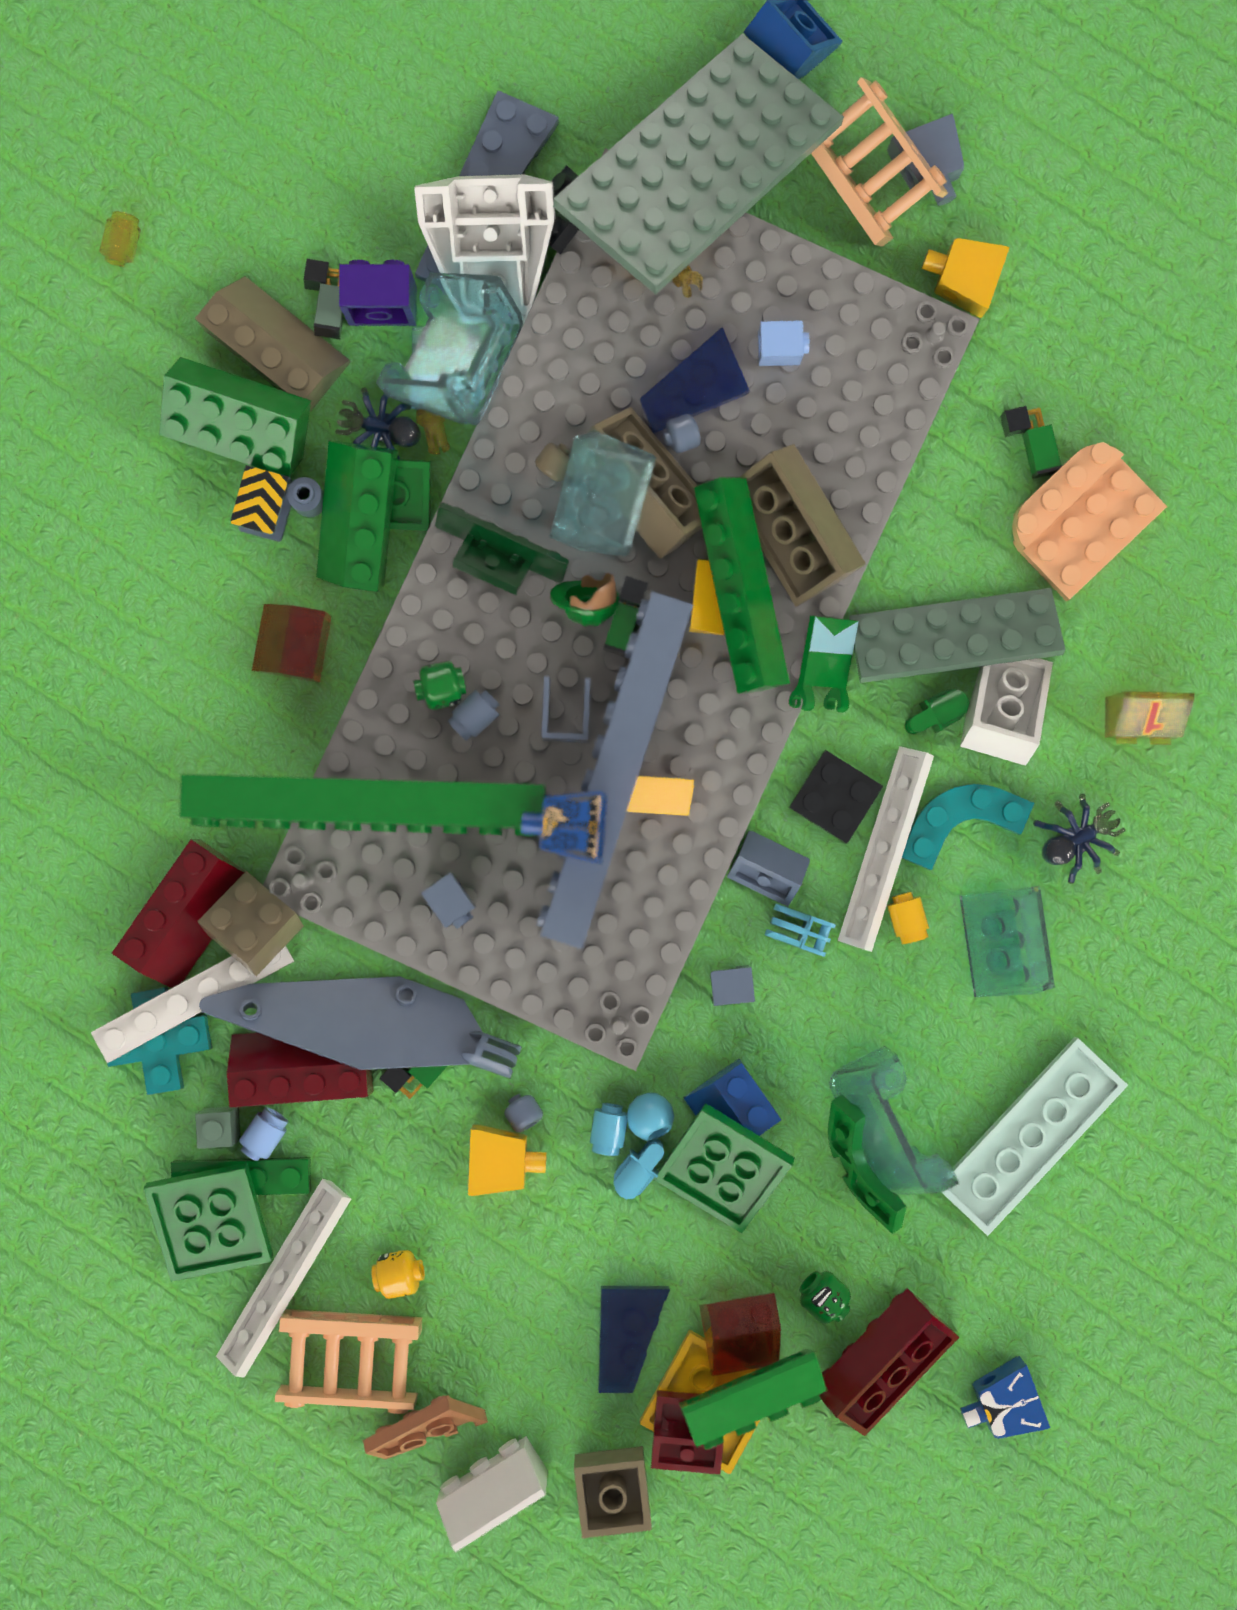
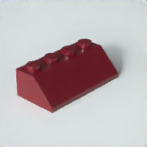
[111,839,255,988]
[227,1032,374,1108]
[819,1288,959,1436]

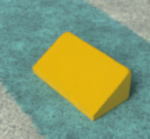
[689,559,724,635]
[627,776,694,816]

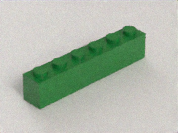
[694,477,790,694]

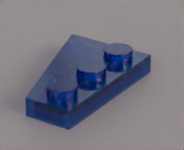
[640,327,750,433]
[598,1286,670,1393]

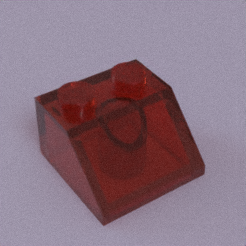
[252,604,332,683]
[699,1293,781,1376]

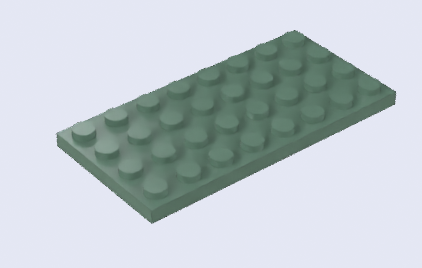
[553,34,844,295]

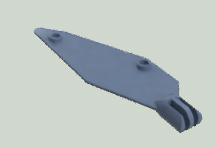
[199,976,522,1079]

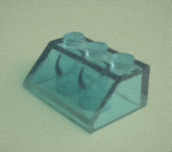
[550,430,656,556]
[959,886,1055,997]

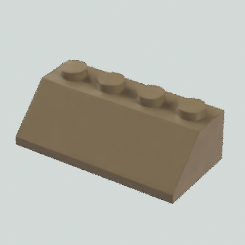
[195,276,351,412]
[571,407,702,559]
[738,444,866,607]

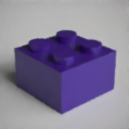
[339,260,417,326]

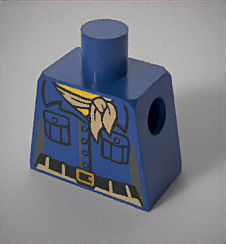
[521,792,608,864]

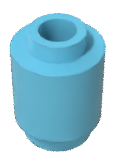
[590,1103,627,1156]

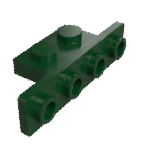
[435,502,569,595]

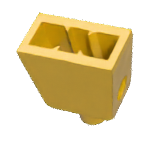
[921,238,1010,318]
[468,1124,547,1196]

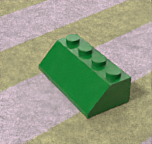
[316,440,398,592]
[679,1349,827,1450]

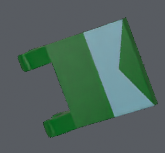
[789,615,859,713]

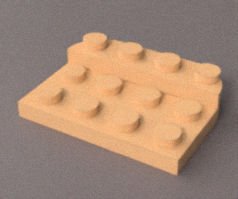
[1012,442,1167,602]

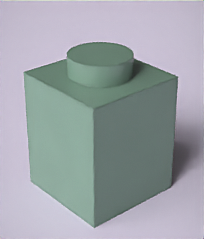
[195,1107,240,1149]

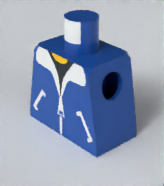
[960,1356,1050,1439]

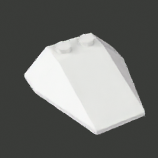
[414,174,556,325]

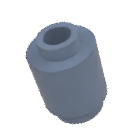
[287,477,324,517]
[447,689,500,741]

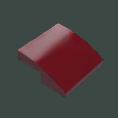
[651,1390,724,1475]

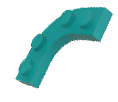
[902,784,1034,870]

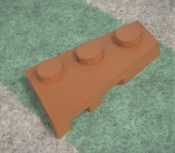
[363,1396,488,1459]

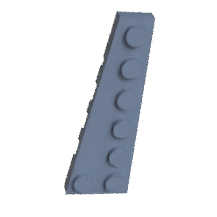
[415,90,559,291]

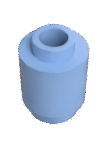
[239,1107,288,1161]

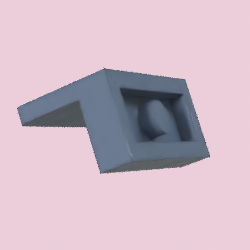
[727,831,810,907]

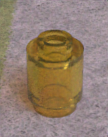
[99,211,141,267]

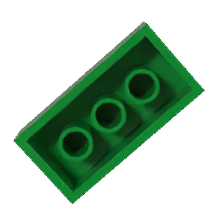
[159,357,311,477]

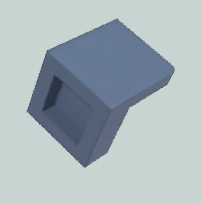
[710,965,755,1006]

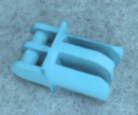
[764,903,836,957]
[614,1139,664,1199]

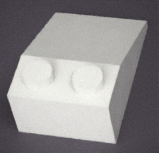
[960,658,1053,766]

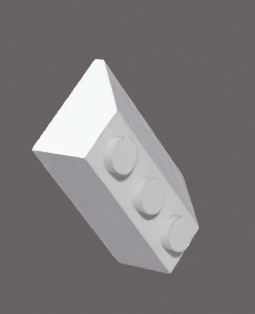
[436,1436,548,1552]

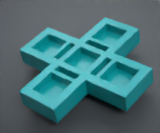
[107,987,212,1095]

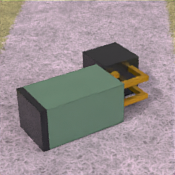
[304,259,344,339]

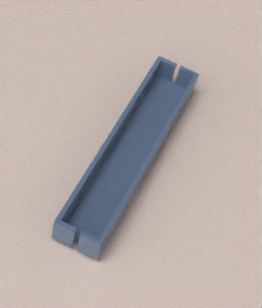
[536,591,693,949]

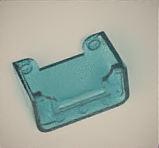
[376,272,523,425]
[829,1046,960,1195]

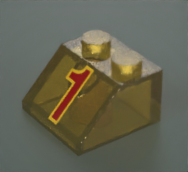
[1105,691,1194,745]

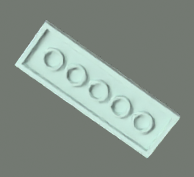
[935,1037,1128,1236]

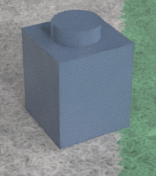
[421,873,476,930]

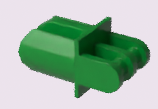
[905,689,969,734]

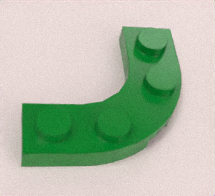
[828,1095,906,1234]

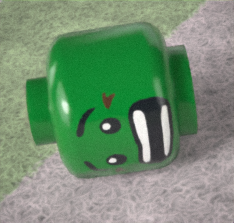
[413,661,467,710]
[799,1271,851,1324]

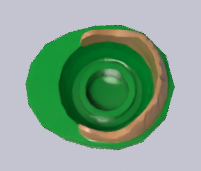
[550,573,619,627]

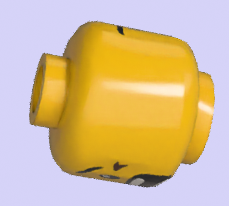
[371,1250,425,1299]

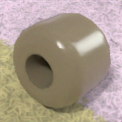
[535,443,575,482]

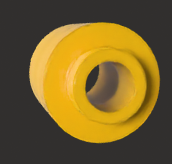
[887,892,929,944]

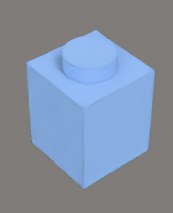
[758,321,810,366]

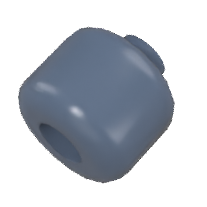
[663,414,701,453]
[504,1094,543,1132]

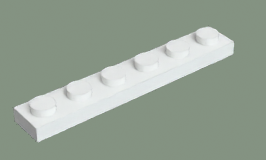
[838,746,934,952]
[91,946,294,1063]
[216,1179,351,1378]

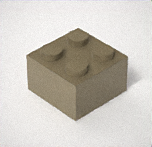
[198,871,304,977]
[574,1446,652,1538]

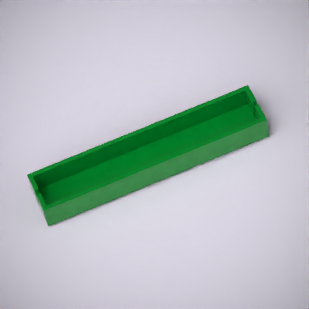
[179,774,547,837]

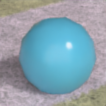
[627,1093,675,1141]

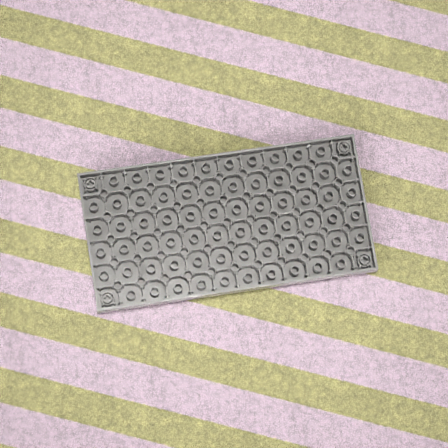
[263,148,980,1071]

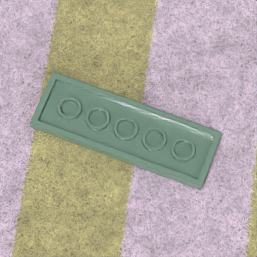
[849,588,1066,683]

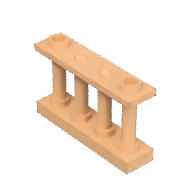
[811,77,948,247]
[275,1309,422,1414]

